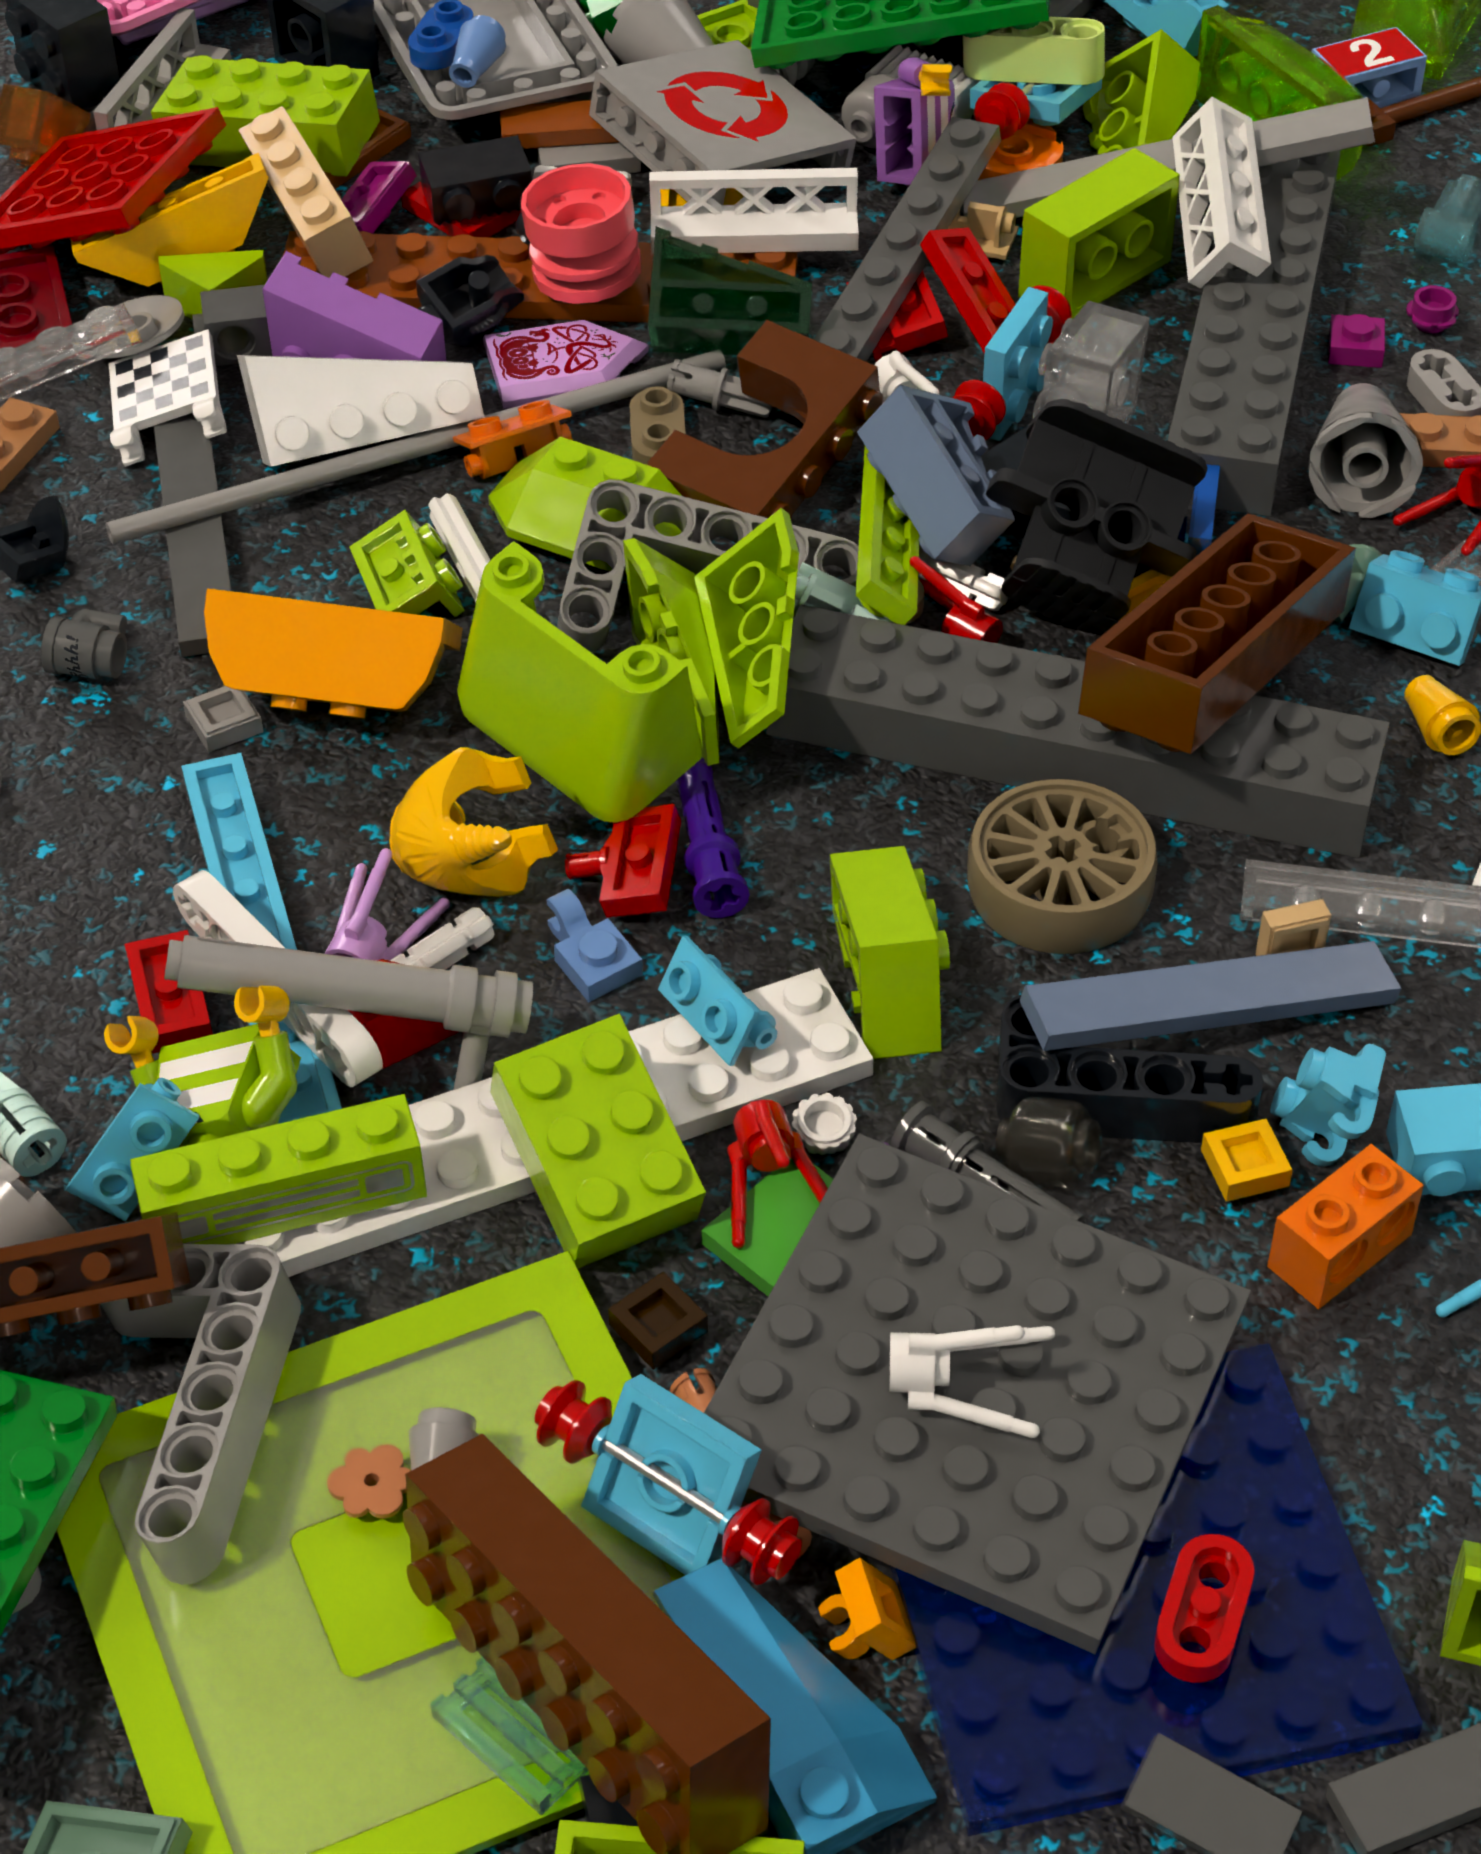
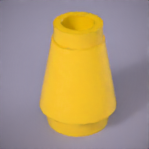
[1404,675,1481,755]

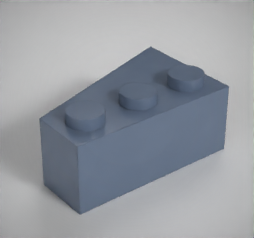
[857,385,1015,566]

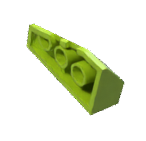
[1083,29,1200,155]

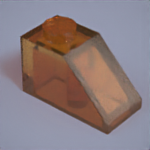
[0,83,91,165]

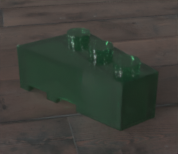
[648,226,813,355]

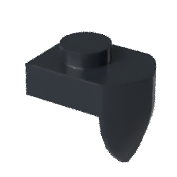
[0,495,69,583]

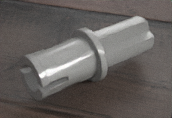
[667,359,774,418]

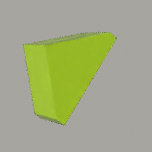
[158,250,268,320]

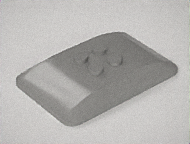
[373,0,617,120]

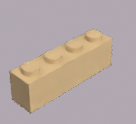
[238,106,374,278]

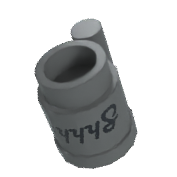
[41,609,127,680]

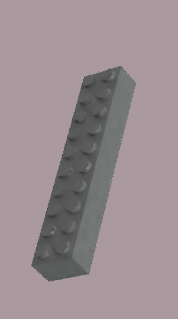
[1168,150,1341,517]
[766,604,1390,858]

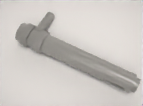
[164,935,533,1090]

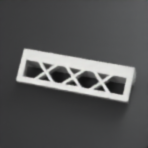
[1172,97,1271,288]
[649,168,859,255]

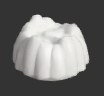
[792,1093,857,1155]

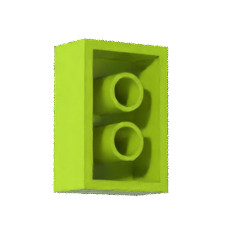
[1018,148,1180,320]
[490,1013,706,1269]

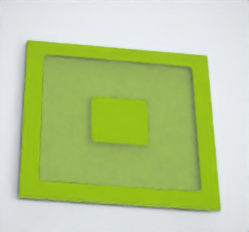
[57,1251,685,1854]

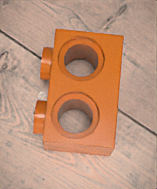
[1267,1144,1424,1309]

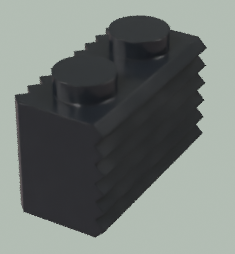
[418,135,532,226]

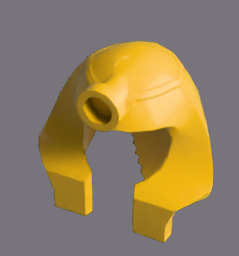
[389,747,558,896]

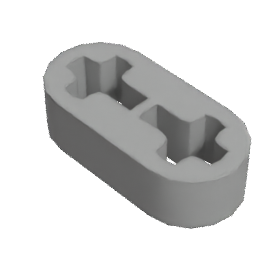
[1407,349,1481,417]

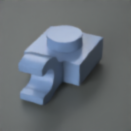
[546,889,643,1003]

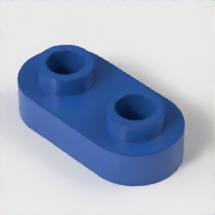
[408,0,474,70]

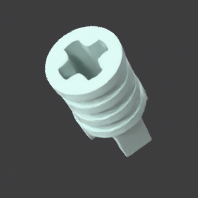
[0,1072,67,1177]

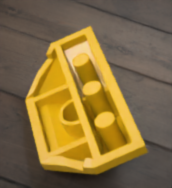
[70,152,268,287]

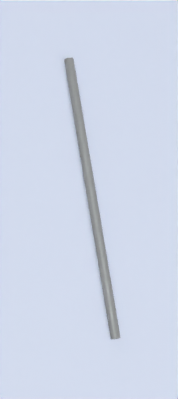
[106,349,726,544]

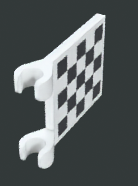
[109,329,227,467]

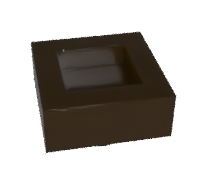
[608,1271,708,1370]

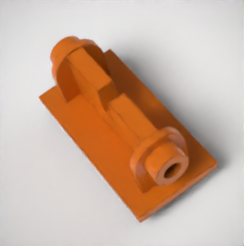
[453,400,573,479]

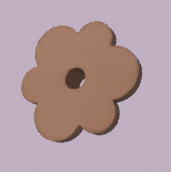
[327,1444,411,1519]

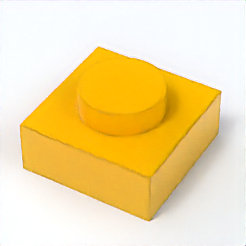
[1201,1118,1293,1202]

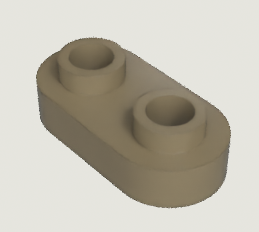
[629,386,686,464]

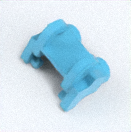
[1270,1044,1386,1167]

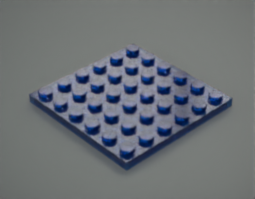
[890,1343,1423,1836]

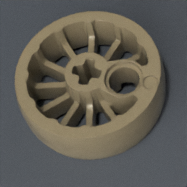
[967,779,1157,954]

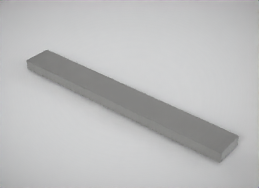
[963,97,1375,218]

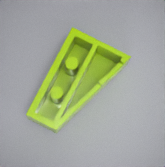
[830,846,950,1059]

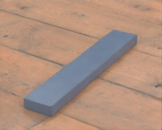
[1020,941,1402,1051]

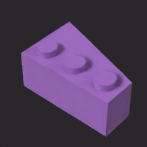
[262,251,446,361]

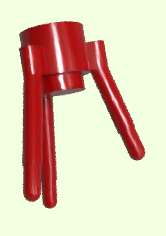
[1393,453,1481,556]
[909,556,1003,643]
[727,1099,828,1249]

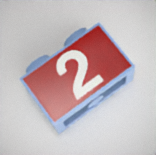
[1306,27,1427,108]

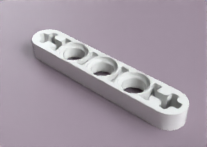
[173,870,383,1087]

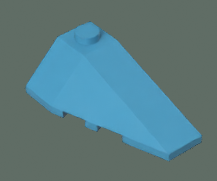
[653,1558,937,1854]

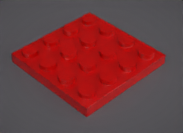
[0,107,226,254]

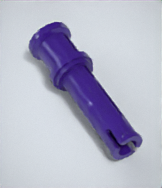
[675,758,750,918]

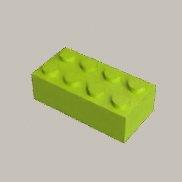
[151,55,380,177]

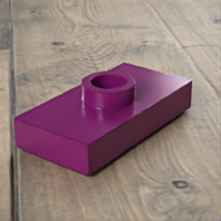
[341,161,417,234]

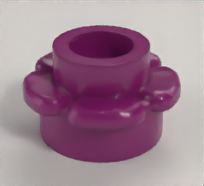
[1406,285,1459,333]

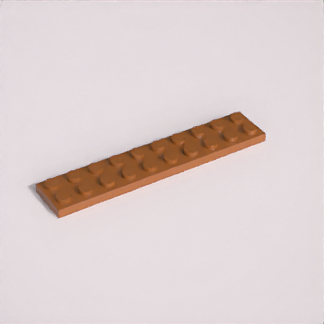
[282,231,798,327]

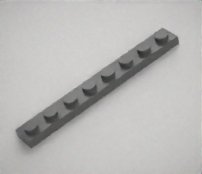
[780,117,1001,415]

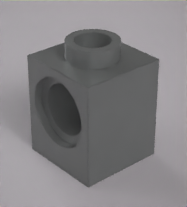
[192,285,272,366]

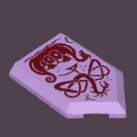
[483,320,649,409]

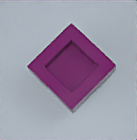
[1328,314,1385,368]

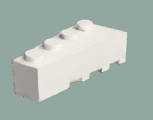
[237,355,485,467]

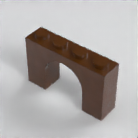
[646,320,883,540]

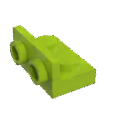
[349,510,465,617]

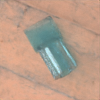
[1414,174,1481,264]

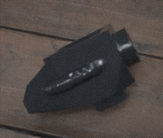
[416,255,524,347]

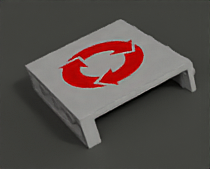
[589,40,857,205]

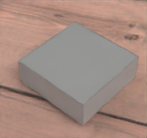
[183,686,264,753]

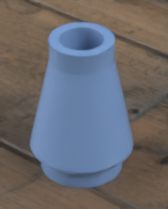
[449,15,506,88]

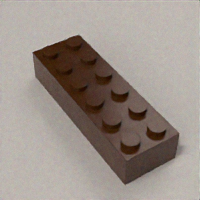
[1078,513,1356,754]
[403,1433,771,1854]

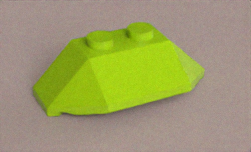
[488,437,682,571]

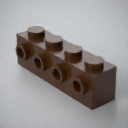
[0,1212,191,1337]

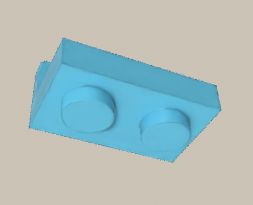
[1349,550,1481,666]

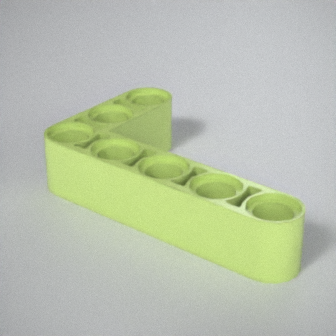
[963,17,1105,85]

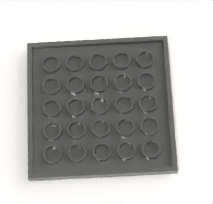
[704,1133,1251,1655]

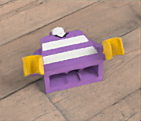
[874,57,958,188]

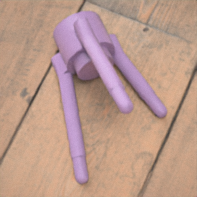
[324,848,450,961]

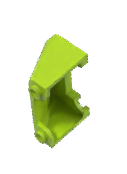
[457,541,703,823]

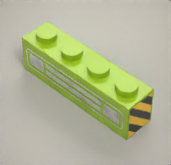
[130,1094,427,1244]

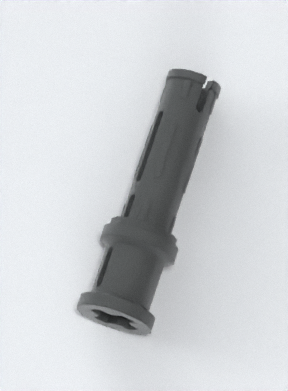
[890,1101,1086,1224]

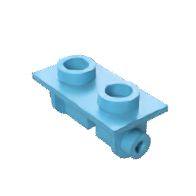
[658,936,778,1066]
[66,1078,199,1221]

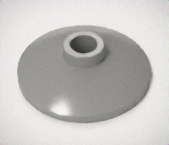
[82,295,185,358]

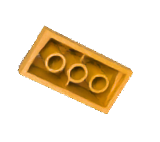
[204,588,463,719]

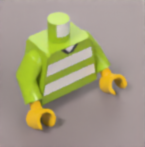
[104,985,301,1148]

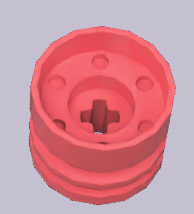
[521,163,642,304]

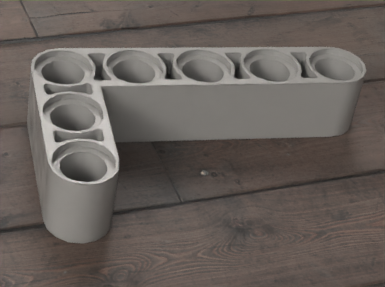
[557,480,858,653]
[100,1244,301,1585]

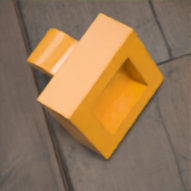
[818,1558,918,1661]

